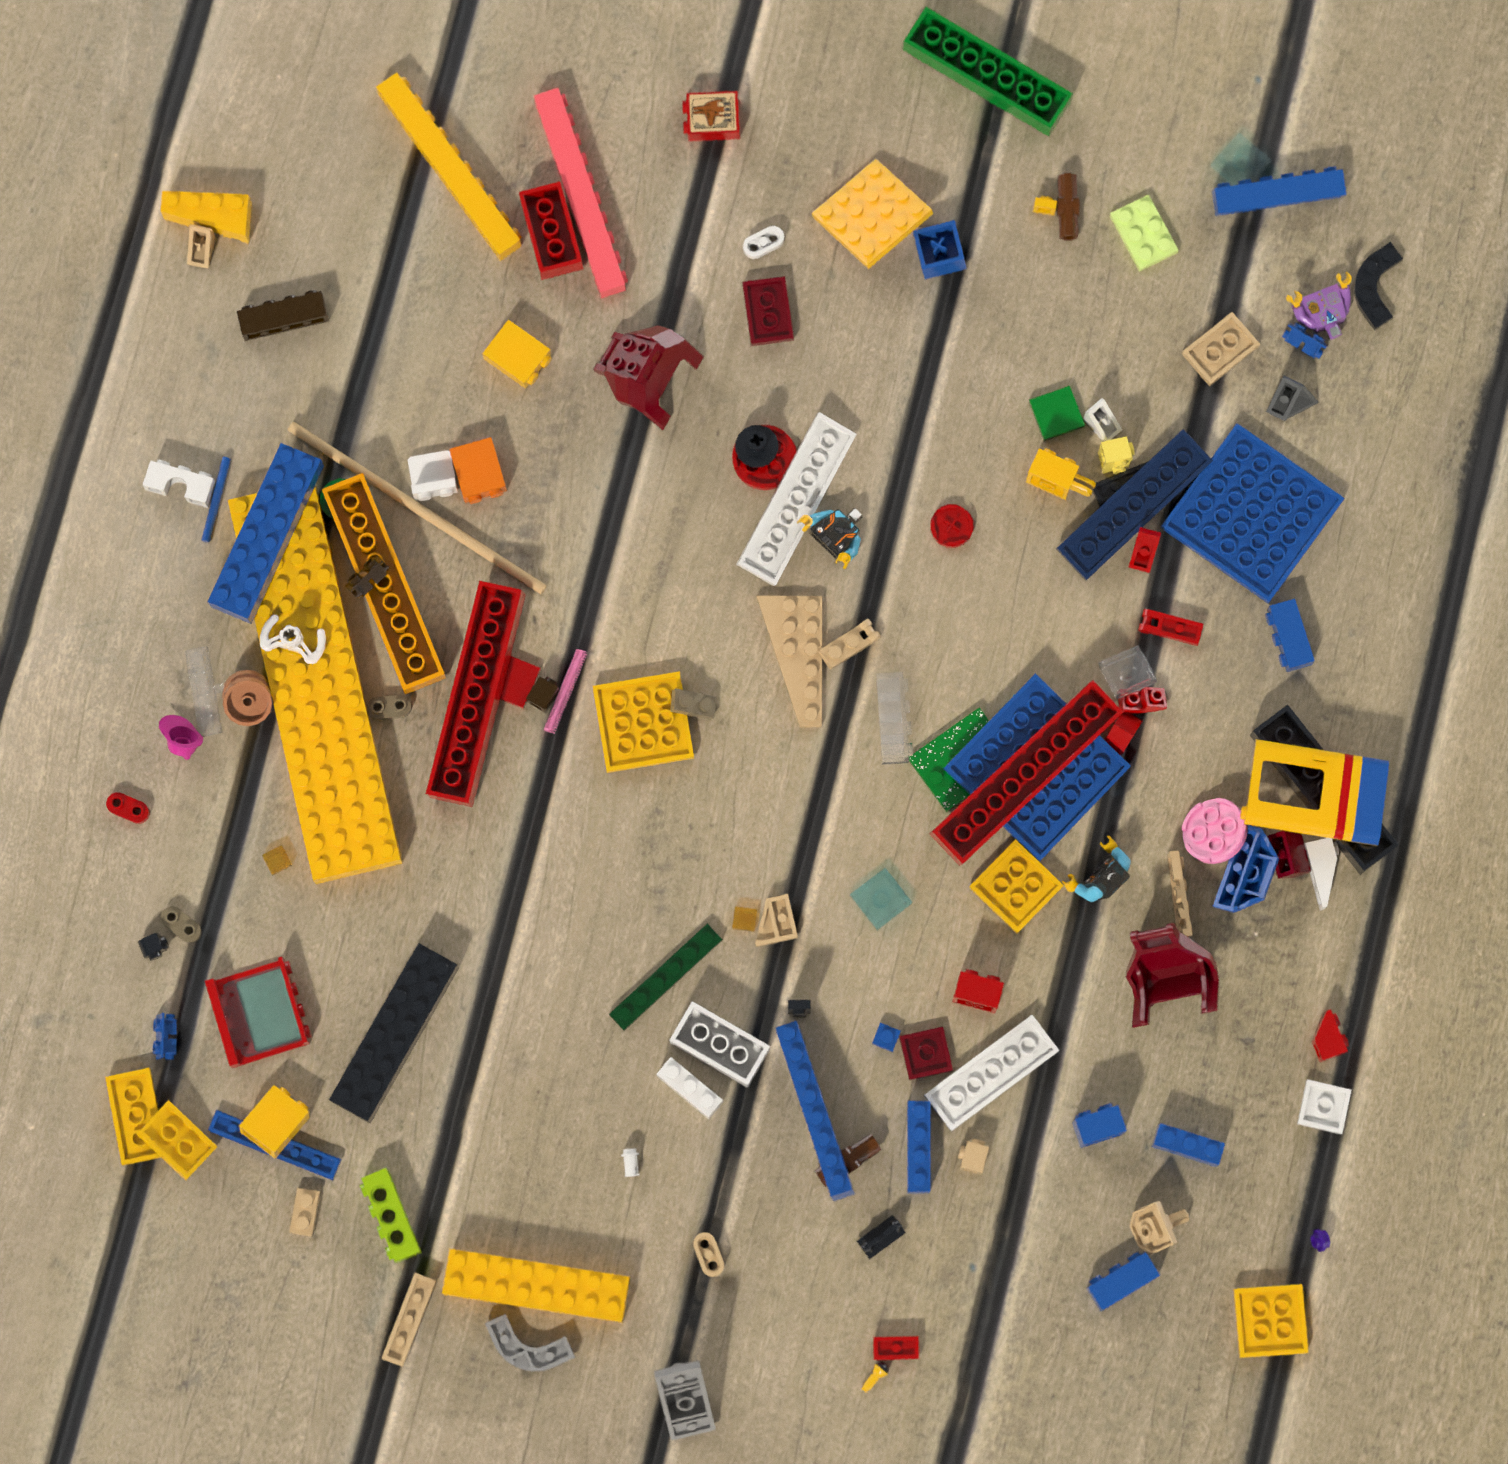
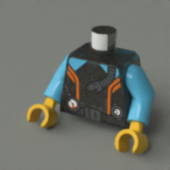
[797,508,863,569]
[1062,836,1131,902]

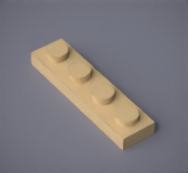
[381,1273,437,1367]

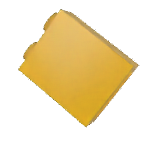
[482,320,552,389]
[239,1085,310,1159]

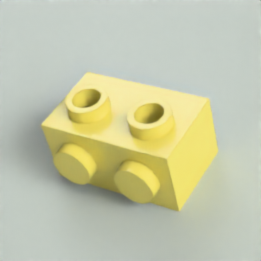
[1098,436,1135,474]

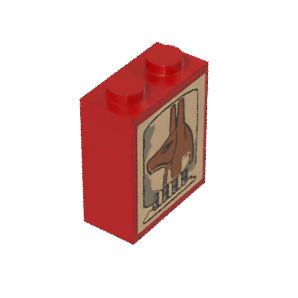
[682,91,740,141]

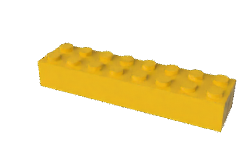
[442,1249,630,1323]

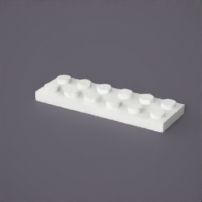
[924,1015,1059,1131]

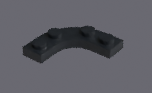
[1354,241,1403,331]

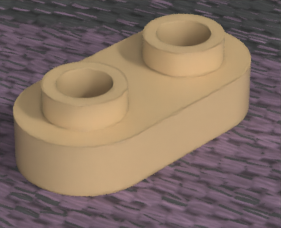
[693,1232,724,1277]

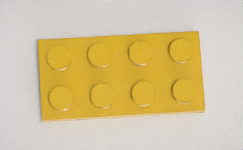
[105,1068,161,1166]

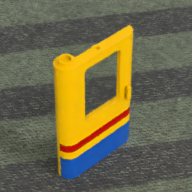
[1240,739,1389,846]

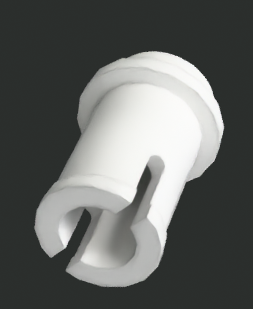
[621,1148,639,1177]

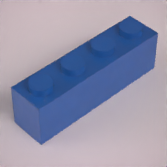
[907,1101,930,1194]

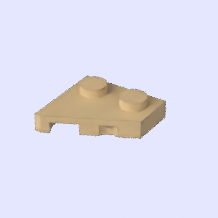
[755,894,798,948]

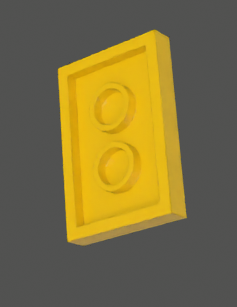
[137,1100,218,1180]

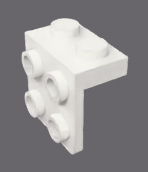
[408,450,458,501]

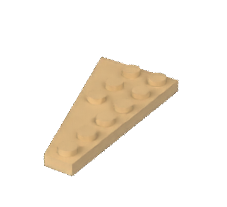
[756,596,822,727]

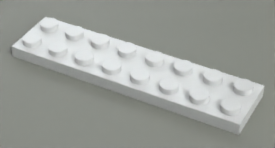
[736,412,856,586]

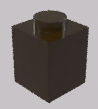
[526,676,559,714]

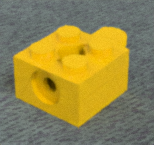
[1026,448,1096,500]

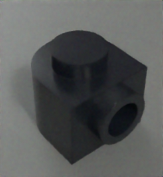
[138,933,169,961]

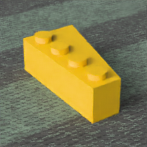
[161,191,252,244]

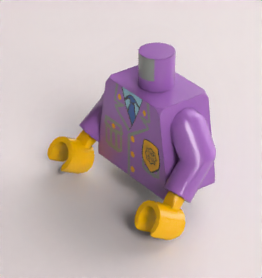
[1286,271,1352,340]

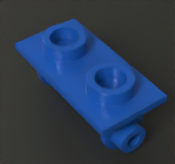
[1282,322,1328,359]
[153,1013,177,1060]

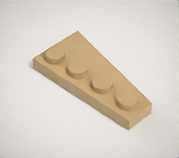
[1167,851,1193,938]

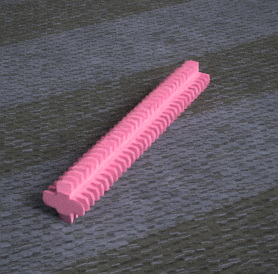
[544,649,587,734]

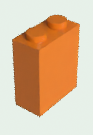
[449,437,507,504]

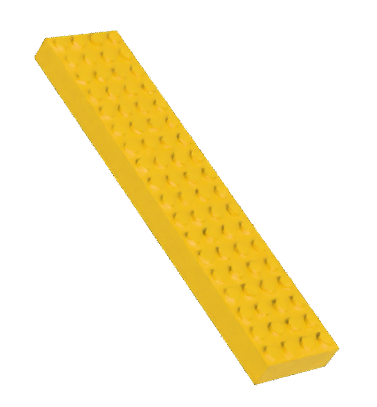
[228,485,403,884]

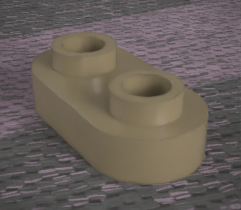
[367,695,412,720]
[161,906,202,943]

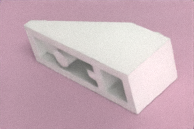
[1305,838,1339,910]

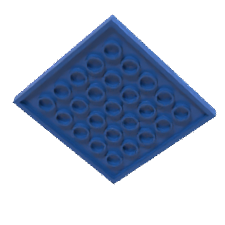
[1161,423,1345,604]
[943,673,1131,861]

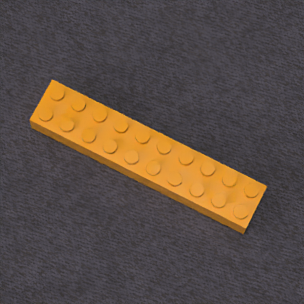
[322,473,446,695]

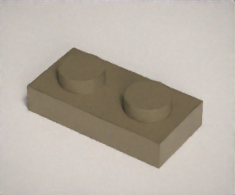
[670,688,716,720]

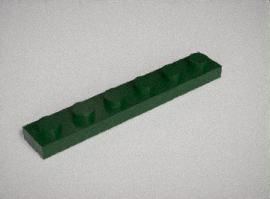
[609,923,723,1031]

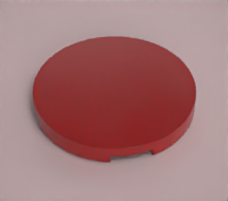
[732,425,797,490]

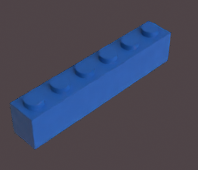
[1212,166,1347,216]

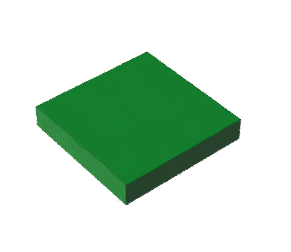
[1029,386,1085,441]

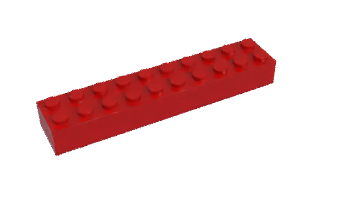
[425,580,526,807]
[929,680,1123,866]

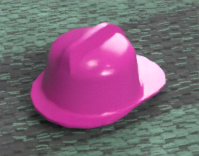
[159,715,203,760]

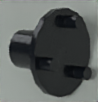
[735,425,778,468]

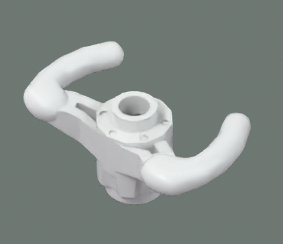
[260,614,326,664]

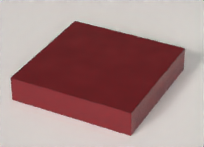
[899,1026,953,1081]

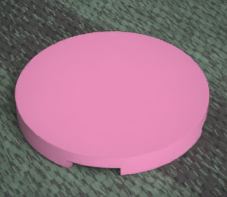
[1182,798,1248,864]

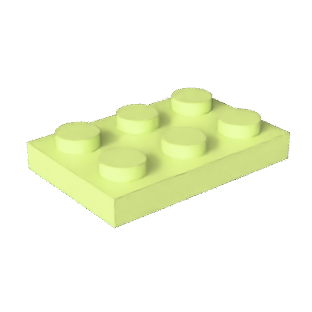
[1110,195,1179,271]

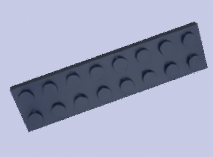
[1056,429,1213,581]

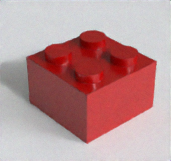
[952,969,1004,1013]

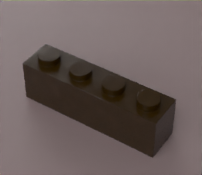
[237,290,329,341]

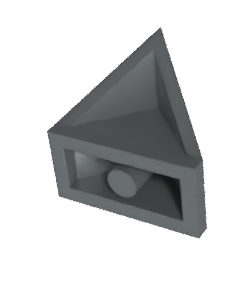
[1266,375,1319,421]

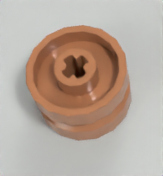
[222,670,272,726]

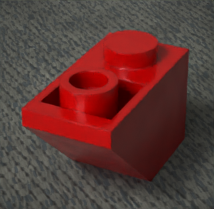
[1312,1009,1349,1063]

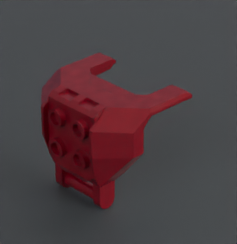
[593,326,704,430]
[1126,922,1219,1028]

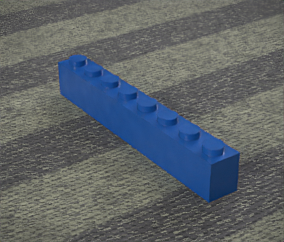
[775,1021,855,1201]

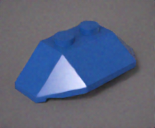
[1213,825,1279,913]

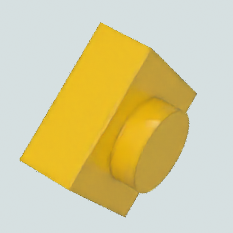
[1033,196,1057,215]

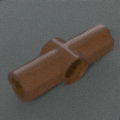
[1056,173,1080,241]
[815,1134,882,1187]

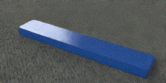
[208,1110,342,1180]

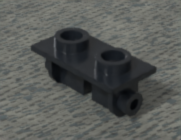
[856,1215,906,1260]

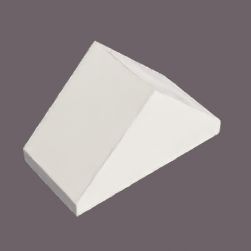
[1083,398,1122,442]

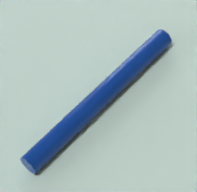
[201,457,231,543]

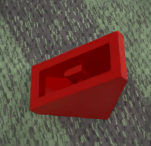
[1105,714,1143,756]

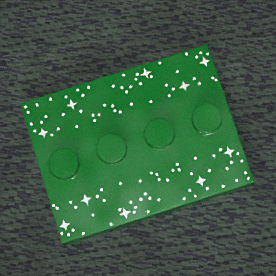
[907,708,989,812]

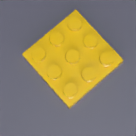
[969,839,1064,934]
[1233,1284,1308,1358]

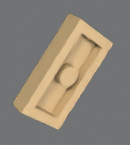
[289,1188,320,1237]

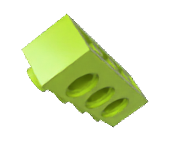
[360,1168,422,1263]

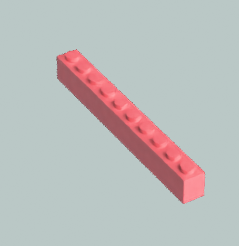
[534,88,628,299]

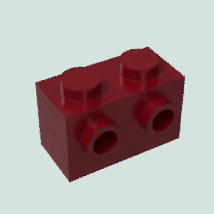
[1267,831,1311,879]

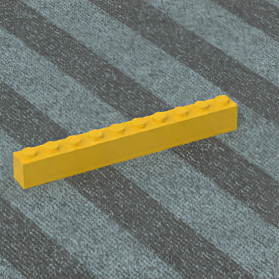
[376,72,522,261]

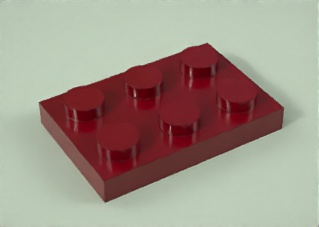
[742,276,794,346]

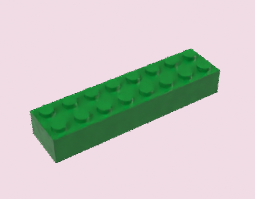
[903,7,1073,137]

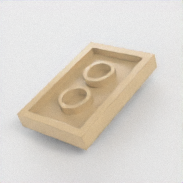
[1182,312,1260,386]

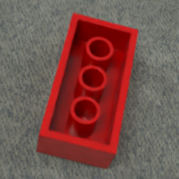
[518,181,583,280]

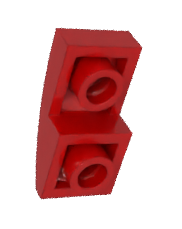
[1117,687,1167,714]

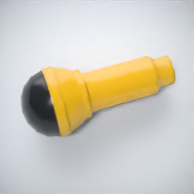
[861,1361,889,1393]

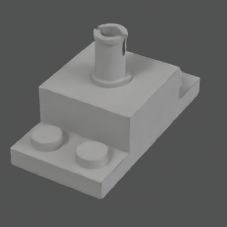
[654,1360,716,1441]

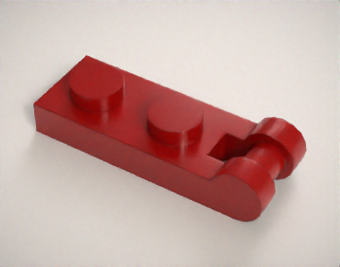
[1138,609,1204,646]

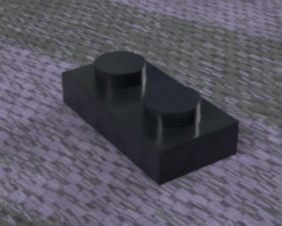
[788,1000,811,1018]

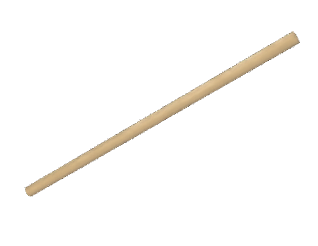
[288,422,547,594]

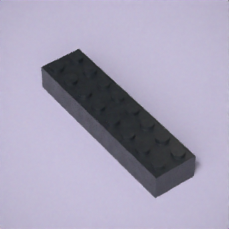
[1250,704,1399,875]
[329,943,460,1124]

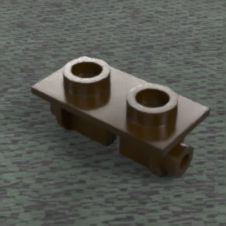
[345,556,390,599]

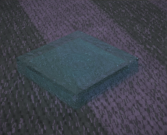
[1210,133,1272,185]
[850,868,912,930]

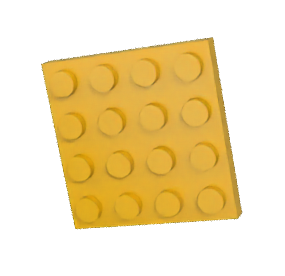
[812,159,933,269]
[593,671,694,773]

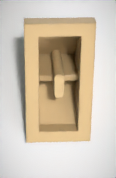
[187,225,216,268]

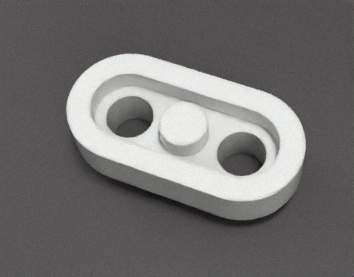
[743,226,784,259]

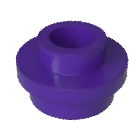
[1311,1229,1330,1252]

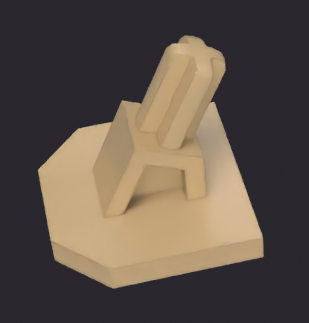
[1130,1201,1189,1255]

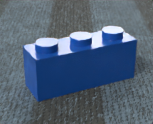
[1265,599,1315,672]
[1151,1123,1225,1167]
[1086,1251,1160,1312]

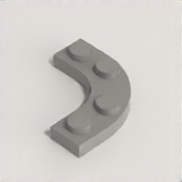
[485,1314,576,1371]

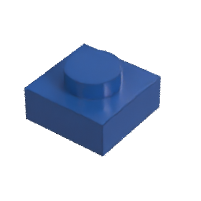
[872,1023,901,1053]

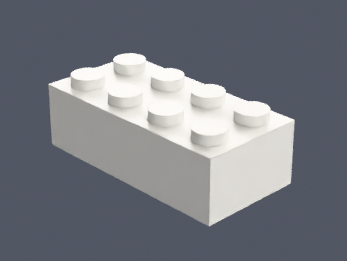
[669,1002,770,1088]

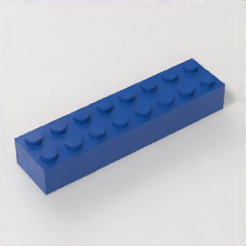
[207,443,324,624]

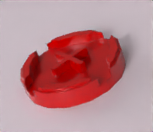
[930,504,974,548]

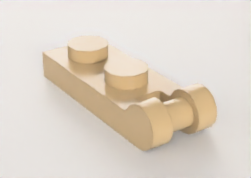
[818,619,881,670]

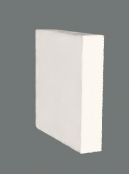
[1297,1080,1351,1134]

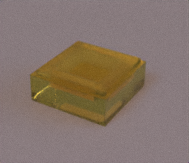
[262,845,292,875]
[732,906,757,932]

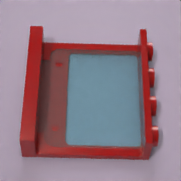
[205,957,312,1068]

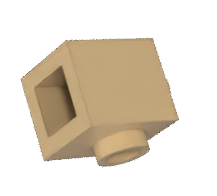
[958,1139,989,1175]

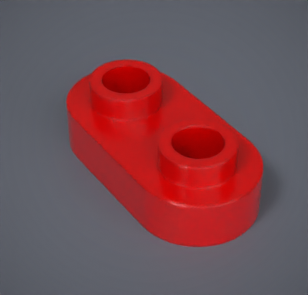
[106,792,150,824]

